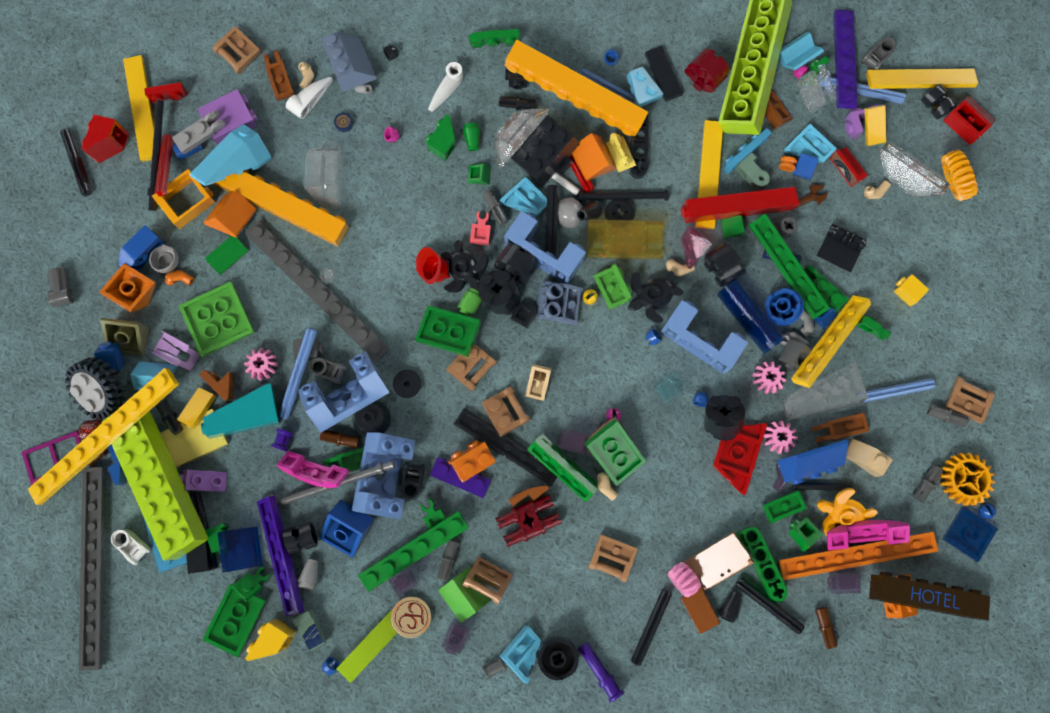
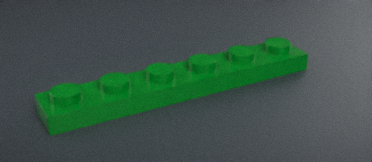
[748,214,830,319]
[358,510,469,592]

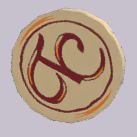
[391,597,431,638]

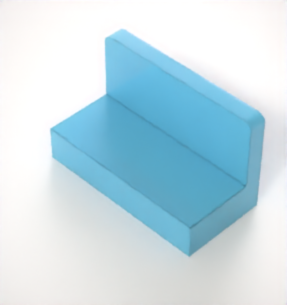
[779,32,824,70]
[131,361,177,393]

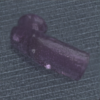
[772,464,787,492]

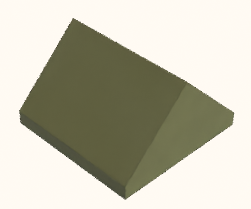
[100,318,150,356]

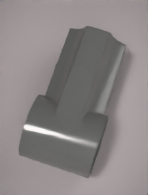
[48,268,74,307]

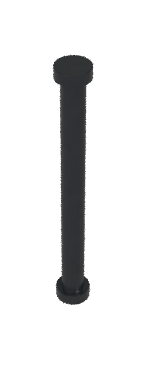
[578,189,669,202]

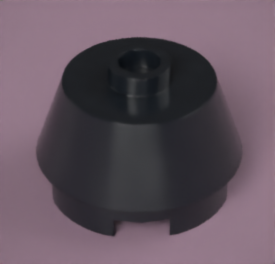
[352,400,391,438]

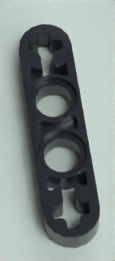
[630,114,648,179]

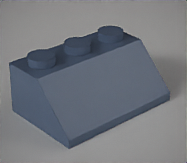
[321,32,377,92]

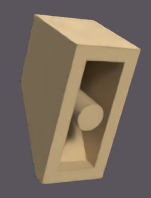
[846,439,893,477]

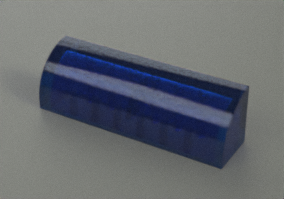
[717,279,784,354]

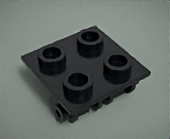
[817,223,867,273]

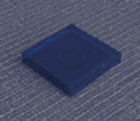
[942,507,998,562]
[218,526,263,573]

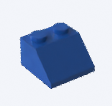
[319,499,374,558]

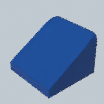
[793,153,818,180]
[814,306,836,329]

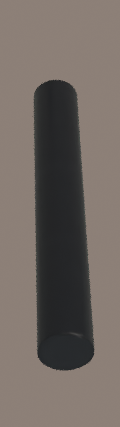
[793,482,853,490]

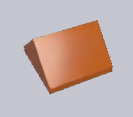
[572,133,617,181]
[203,190,256,237]
[99,263,156,313]

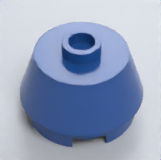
[765,288,804,326]

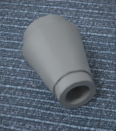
[298,559,319,590]

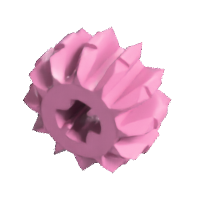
[244,348,278,381]
[752,361,786,394]
[763,420,798,454]
[668,562,701,597]

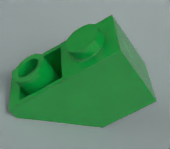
[426,114,456,161]

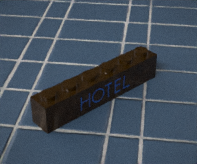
[869,571,990,621]

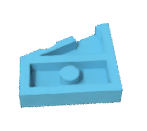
[627,66,664,107]
[784,124,837,164]
[499,177,547,217]
[500,625,541,684]

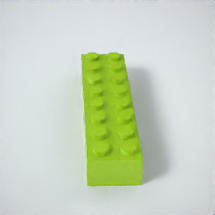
[718,0,793,135]
[102,411,209,561]

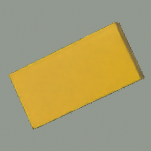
[865,105,886,146]
[177,387,216,429]

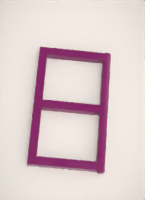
[21,431,81,485]

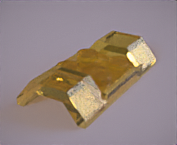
[587,220,664,259]

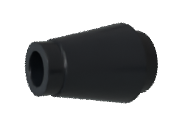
[577,201,602,221]
[719,591,742,623]

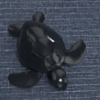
[441,240,489,293]
[628,271,684,323]

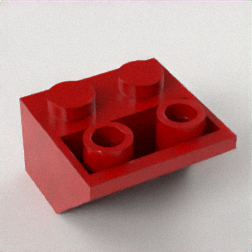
[943,96,996,145]
[82,114,129,163]

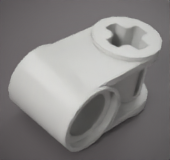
[111,529,151,566]

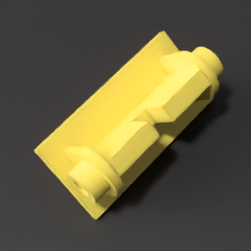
[606,133,636,172]

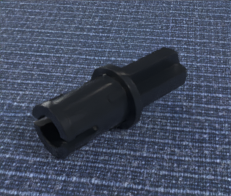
[499,96,535,111]
[155,399,183,435]

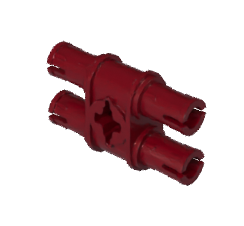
[495,494,562,548]

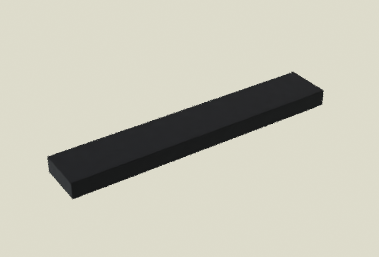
[454,408,557,487]

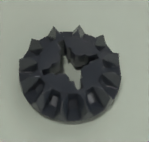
[605,199,634,228]

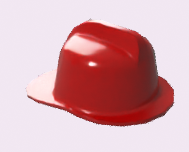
[416,247,450,285]

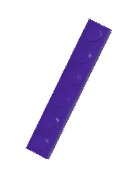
[834,10,857,109]
[257,495,304,617]

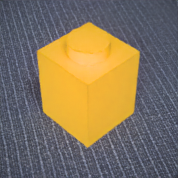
[893,274,929,307]

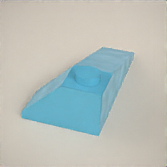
[190,124,271,186]

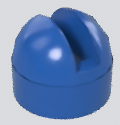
[604,50,619,66]
[645,329,662,345]
[693,391,709,407]
[978,503,996,519]
[322,657,340,675]

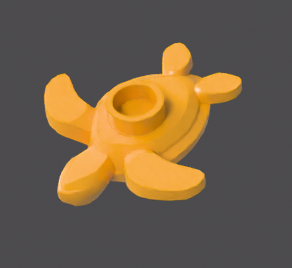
[817,488,878,536]

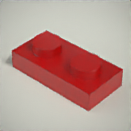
[144,82,187,103]

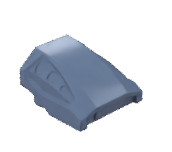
[536,281,583,325]

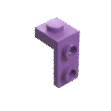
[845,104,886,139]
[179,470,227,492]

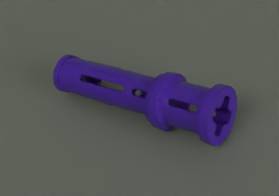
[577,641,625,703]

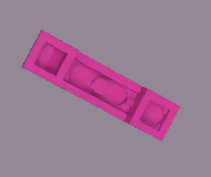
[277,451,349,488]
[827,520,910,550]

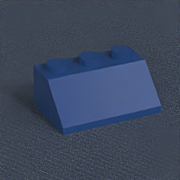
[777,439,849,485]

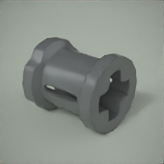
[777,217,798,238]

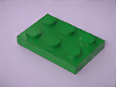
[415,306,482,357]
[584,418,646,486]
[202,584,267,657]

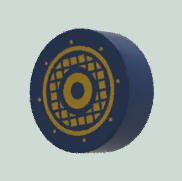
[334,113,353,132]

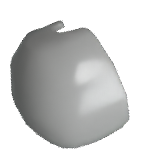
[557,198,582,228]
[149,244,179,273]

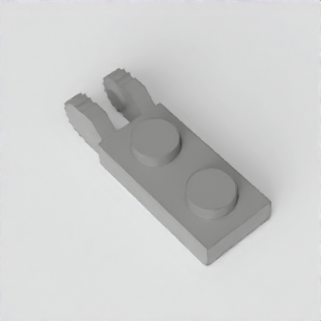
[172,110,226,154]

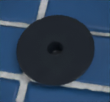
[393,370,421,398]

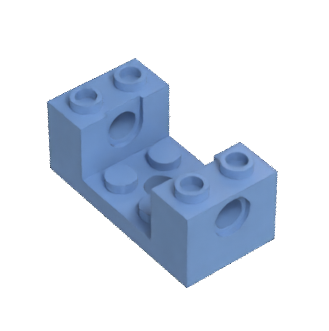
[504,211,586,284]
[660,300,748,374]
[298,351,389,432]
[352,432,416,519]

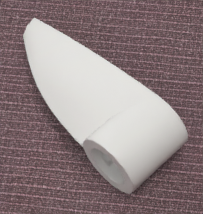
[428,62,463,112]
[286,77,333,119]

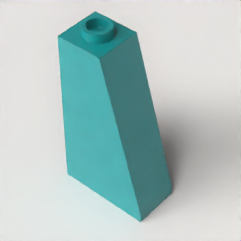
[201,384,280,439]

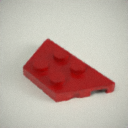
[712,423,767,495]

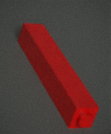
[681,187,799,223]

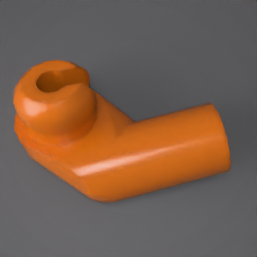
[165,270,195,286]

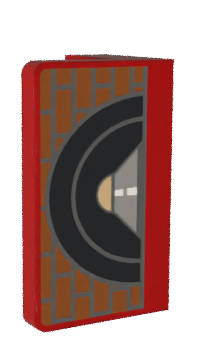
[829,147,868,188]

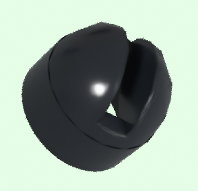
[383,45,398,61]

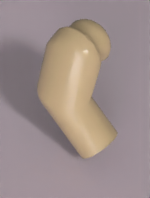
[298,62,315,89]
[666,259,695,276]
[597,472,618,501]

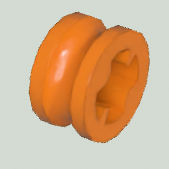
[779,156,797,172]

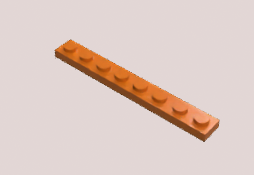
[777,532,938,580]

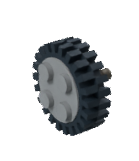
[65,357,126,419]

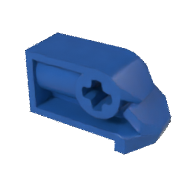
[118,225,166,274]

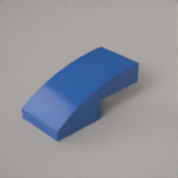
[107,444,127,486]

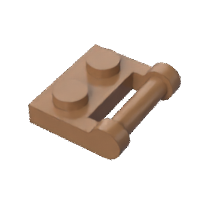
[213,26,262,74]
[446,344,497,392]
[944,376,995,424]
[482,387,531,437]
[588,534,638,582]
[463,556,513,605]

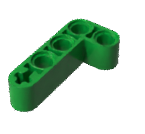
[736,527,788,602]

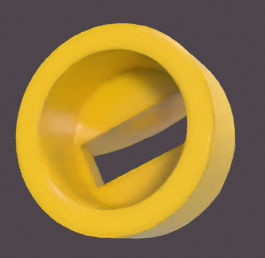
[583,289,598,305]

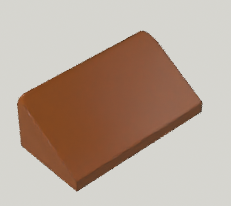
[765,90,793,130]
[681,587,721,634]

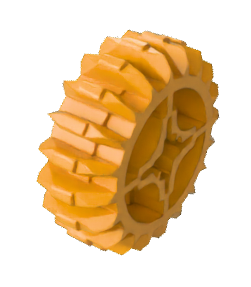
[941,150,978,201]
[940,453,996,506]

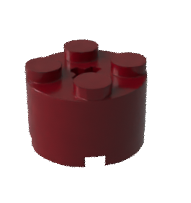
[685,49,730,93]

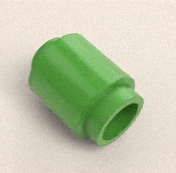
[457,288,482,317]

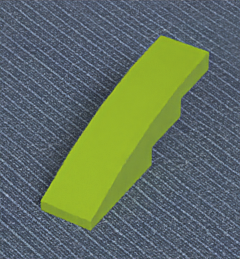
[336,609,397,683]

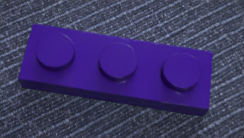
[430,457,491,498]

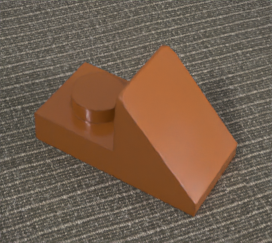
[199,369,234,403]

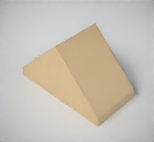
[526,364,551,401]

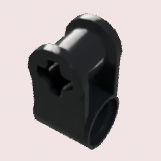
[402,462,425,500]

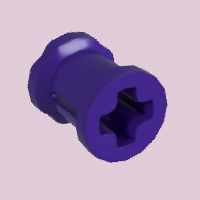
[271,428,294,452]

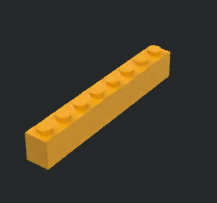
[504,40,648,137]
[213,170,349,246]

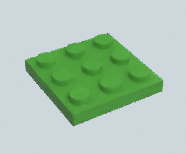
[178,281,255,357]

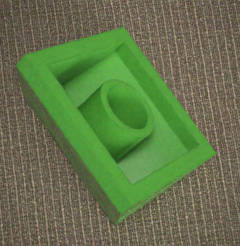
[438,567,492,623]

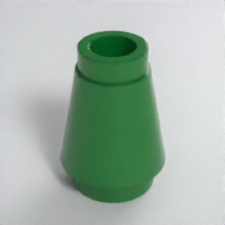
[462,123,481,151]

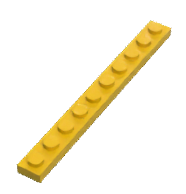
[28,368,179,505]

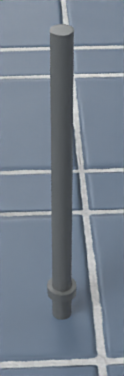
[279,460,396,506]

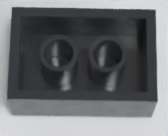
[511,115,580,187]

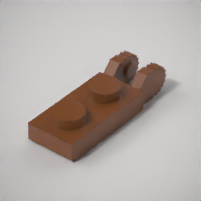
[263,50,295,101]
[811,413,870,443]

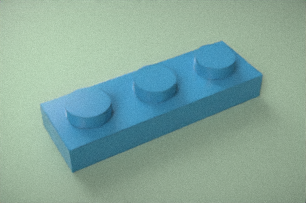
[723,128,772,175]

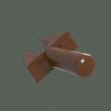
[796,185,828,208]

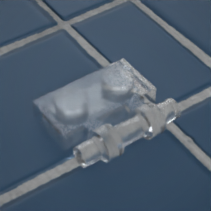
[796,64,836,113]

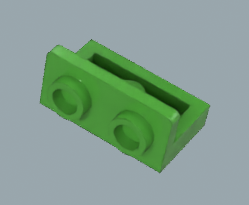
[593,264,633,310]

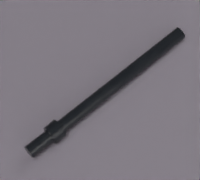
[147,100,164,211]

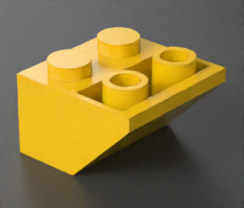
[245,619,297,661]

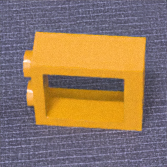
[152,169,216,229]

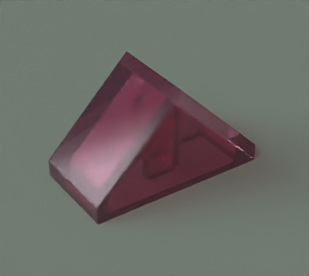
[681,227,712,269]

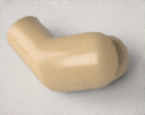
[864,180,891,199]

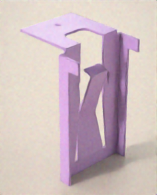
[150,331,200,371]

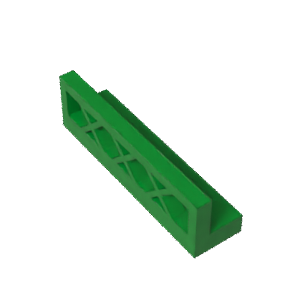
[527,434,598,503]

